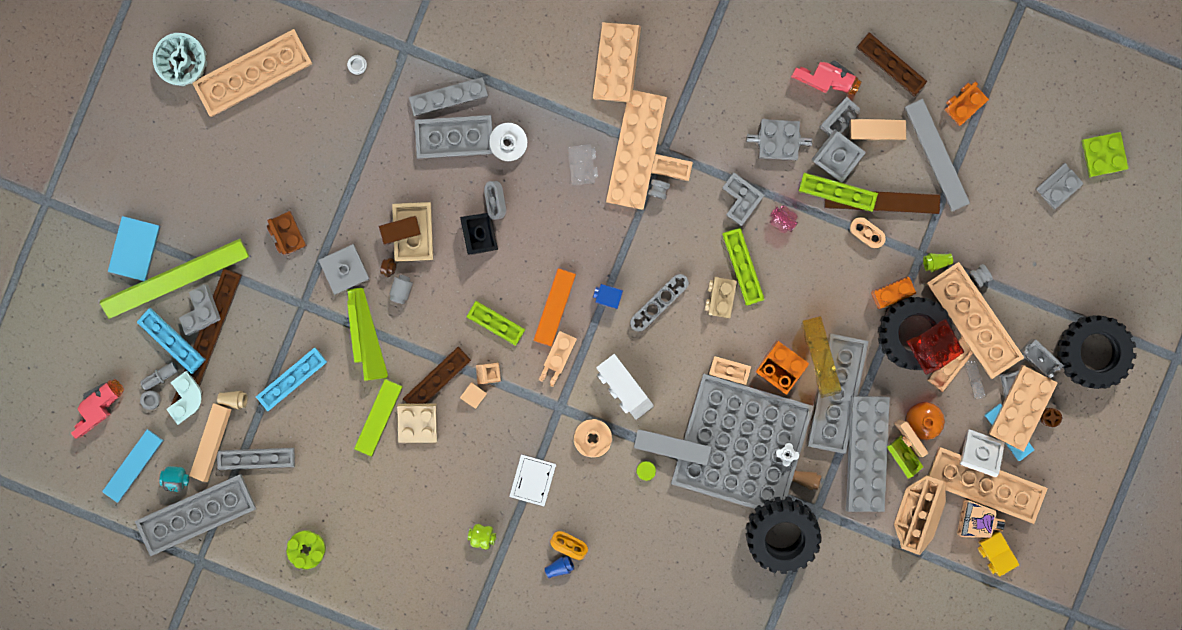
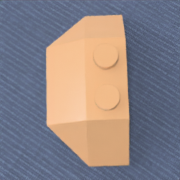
[894,475,946,555]

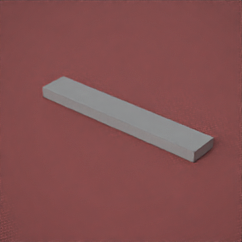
[904,99,970,211]

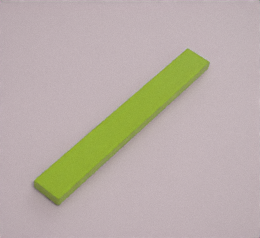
[100,239,249,319]

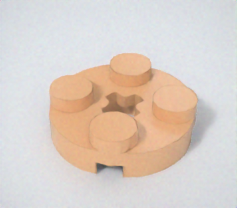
[574,419,612,457]

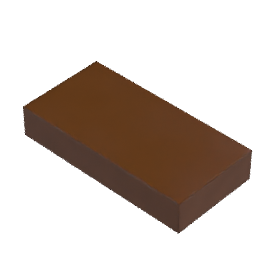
[379,216,421,245]

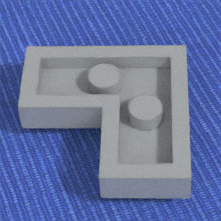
[722,173,764,226]
[179,284,221,336]

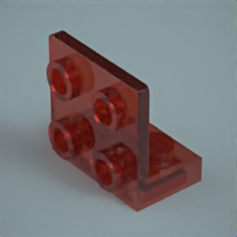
[906,319,964,375]

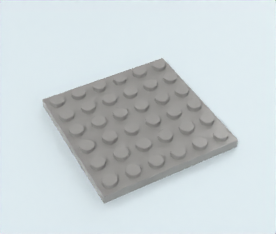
[671,373,814,509]

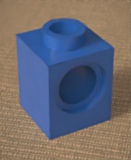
[593,284,623,309]

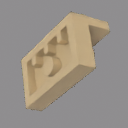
[705,277,737,318]

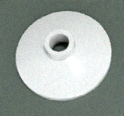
[489,123,527,161]

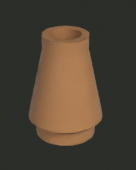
[792,470,822,491]

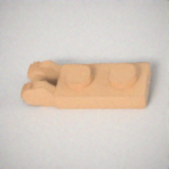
[539,331,577,387]

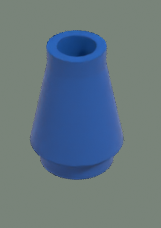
[544,556,574,578]

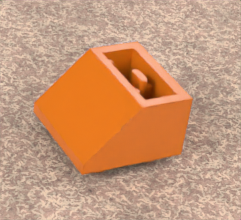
[756,341,809,395]

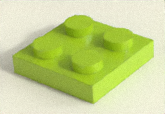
[1081,132,1128,177]

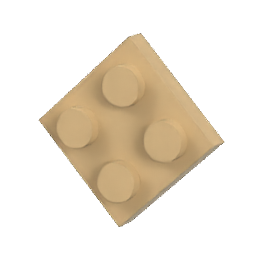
[397,404,437,443]

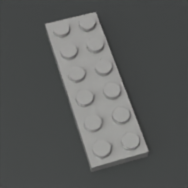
[807,334,869,454]
[846,396,890,512]
[135,474,257,556]

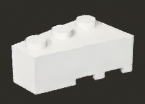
[596,354,654,420]

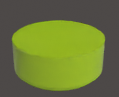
[636,461,656,481]

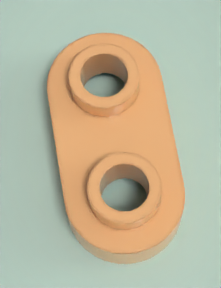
[850,218,886,248]

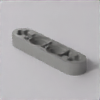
[630,274,689,332]

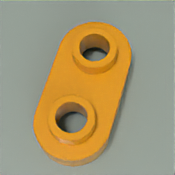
[550,531,588,560]

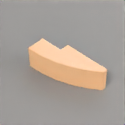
[849,119,906,141]

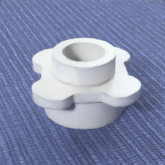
[776,443,799,466]

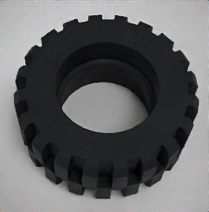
[878,297,955,371]
[1057,315,1137,389]
[746,497,822,574]

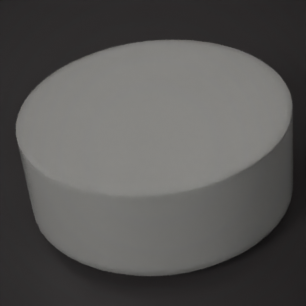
[140,390,161,410]

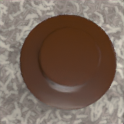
[380,258,396,277]

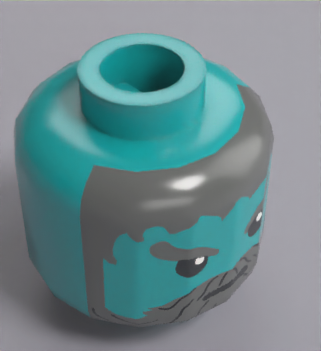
[159,466,189,492]

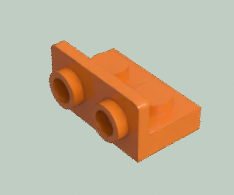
[944,81,989,126]

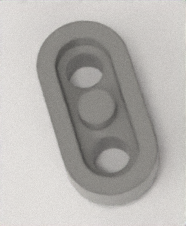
[484,181,506,220]

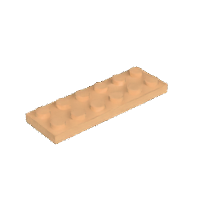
[192,29,313,117]
[606,90,667,210]
[926,262,1024,379]
[928,447,1048,524]

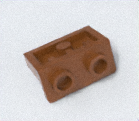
[267,211,307,255]

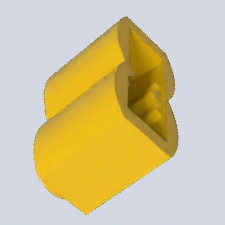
[977,531,1019,577]

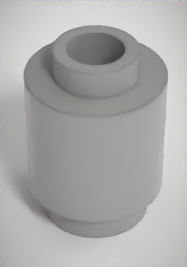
[389,274,413,304]

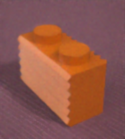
[871,277,916,309]

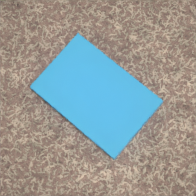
[108,216,161,281]

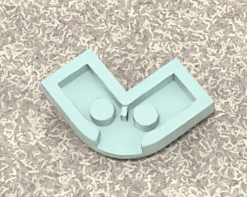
[166,371,202,425]

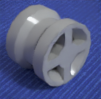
[648,179,670,199]
[969,264,993,288]

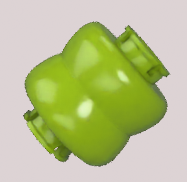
[467,524,496,550]

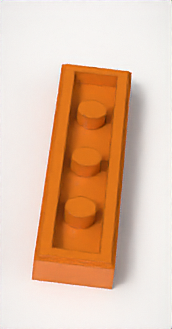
[533,268,576,347]

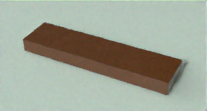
[856,32,928,97]
[403,346,471,404]

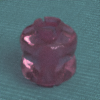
[769,205,798,233]

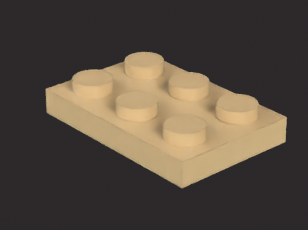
[392,202,434,262]

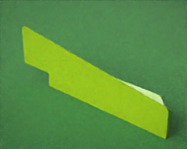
[347,288,388,381]

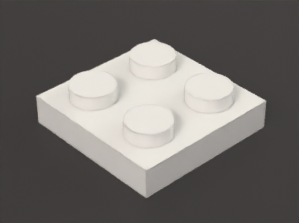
[960,429,1005,477]

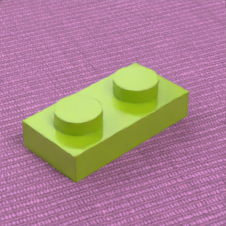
[887,436,923,478]

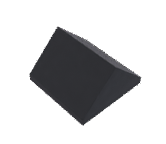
[460,213,498,256]

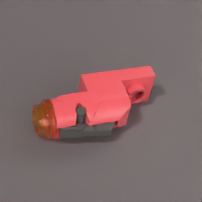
[791,61,862,95]
[71,379,124,439]

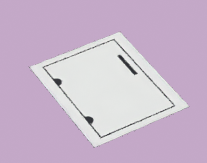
[509,455,556,506]

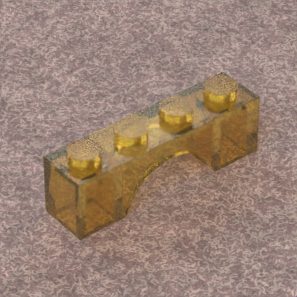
[801,316,841,398]

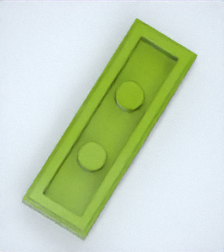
[466,301,525,346]

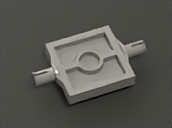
[746,119,812,161]

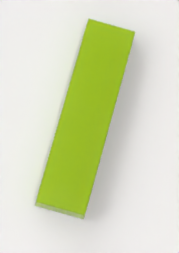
[798,173,878,212]
[722,227,765,306]
[354,379,403,457]

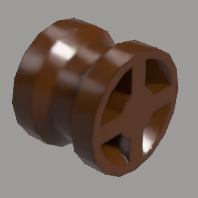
[1040,408,1062,427]

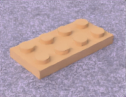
[593,22,641,103]
[988,365,1057,451]

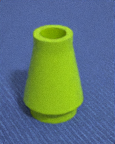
[923,253,953,272]

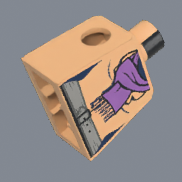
[957,499,1005,538]

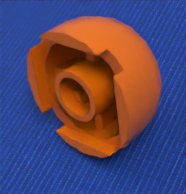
[905,402,945,440]

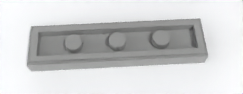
[634,429,713,466]
[217,447,295,470]

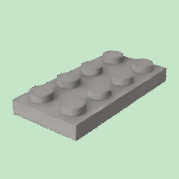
[415,115,493,159]

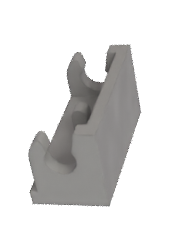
[819,97,860,137]
[1020,339,1064,378]

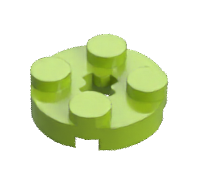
[286,530,326,569]

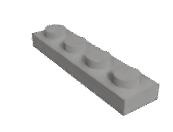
[409,77,488,117]

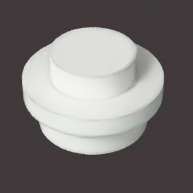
[347,55,367,75]

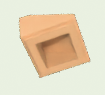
[476,363,501,384]
[460,382,487,409]

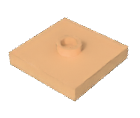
[894,420,928,457]

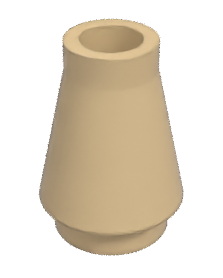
[217,391,248,410]

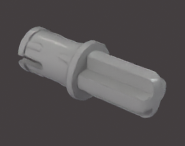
[140,362,179,390]

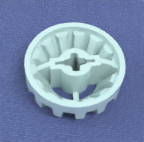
[153,33,207,86]

